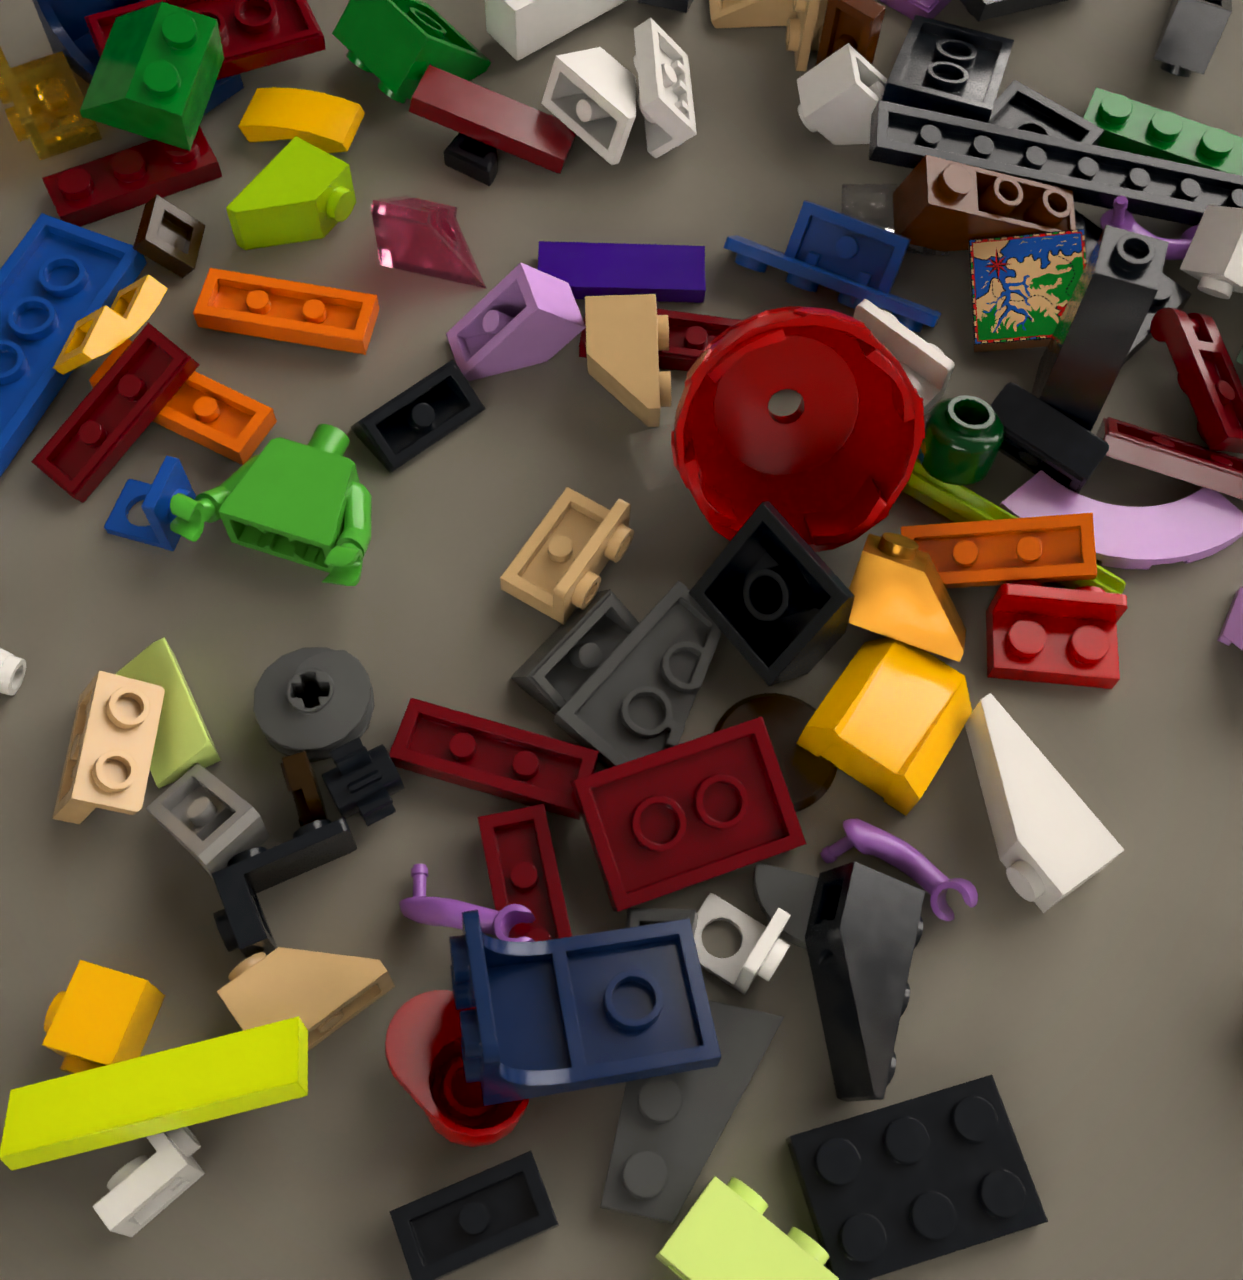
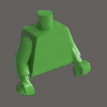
[170,424,372,586]

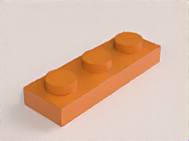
[193,268,380,355]
[89,339,277,465]
[901,513,1097,589]

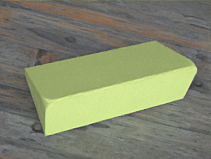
[116,637,221,789]

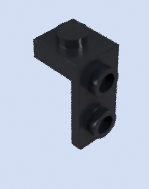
[212,818,357,958]

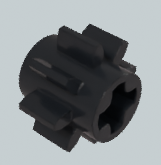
[321,737,405,826]

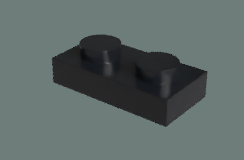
[390,1151,559,1280]

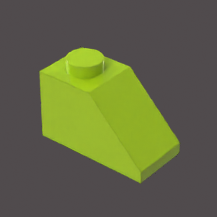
[226,136,356,250]

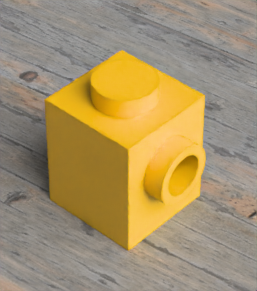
[42,960,165,1074]

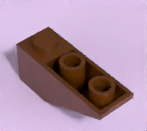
[893,155,1076,252]

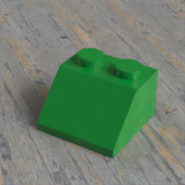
[332,0,491,104]
[80,2,224,151]

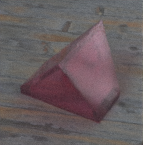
[371,196,487,289]

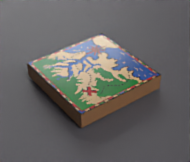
[968,229,1087,352]

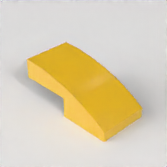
[238,87,365,153]
[53,274,168,375]

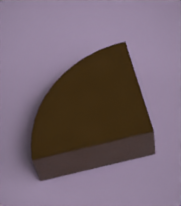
[280,751,328,827]

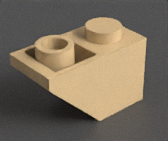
[585,294,671,427]

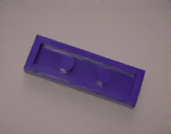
[538,241,706,303]

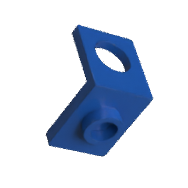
[104,456,196,551]

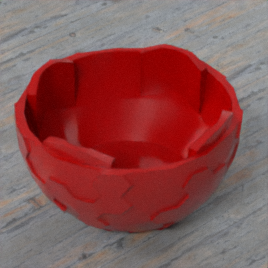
[671,306,925,552]

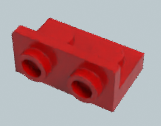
[986,580,1128,689]

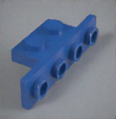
[723,201,941,332]

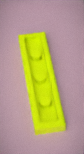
[0,1016,308,1171]

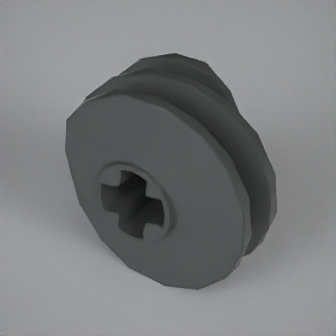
[253,647,375,762]

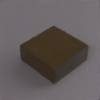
[133,195,206,278]

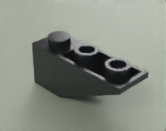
[805,861,925,1102]

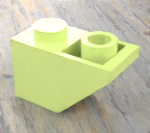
[655,1176,839,1280]

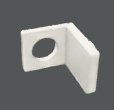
[694,893,791,995]

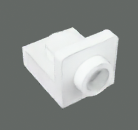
[92,1127,205,1237]

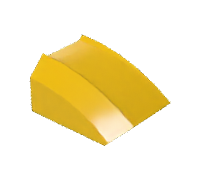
[796,637,972,816]

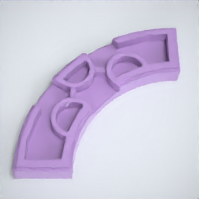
[999,470,1243,570]

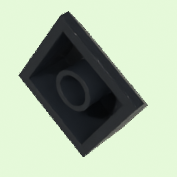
[689,501,855,686]

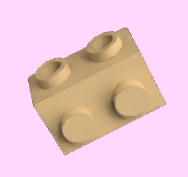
[500,487,634,625]

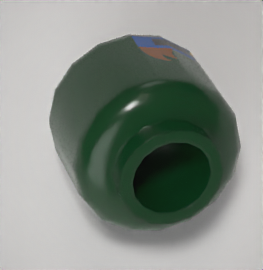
[917,395,1004,486]

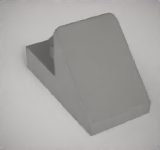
[146,763,269,878]

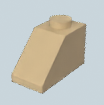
[216,947,395,1051]

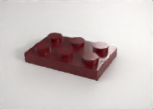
[570,716,806,912]

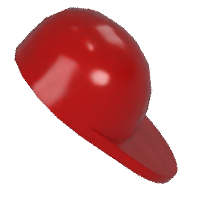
[385,990,529,1147]

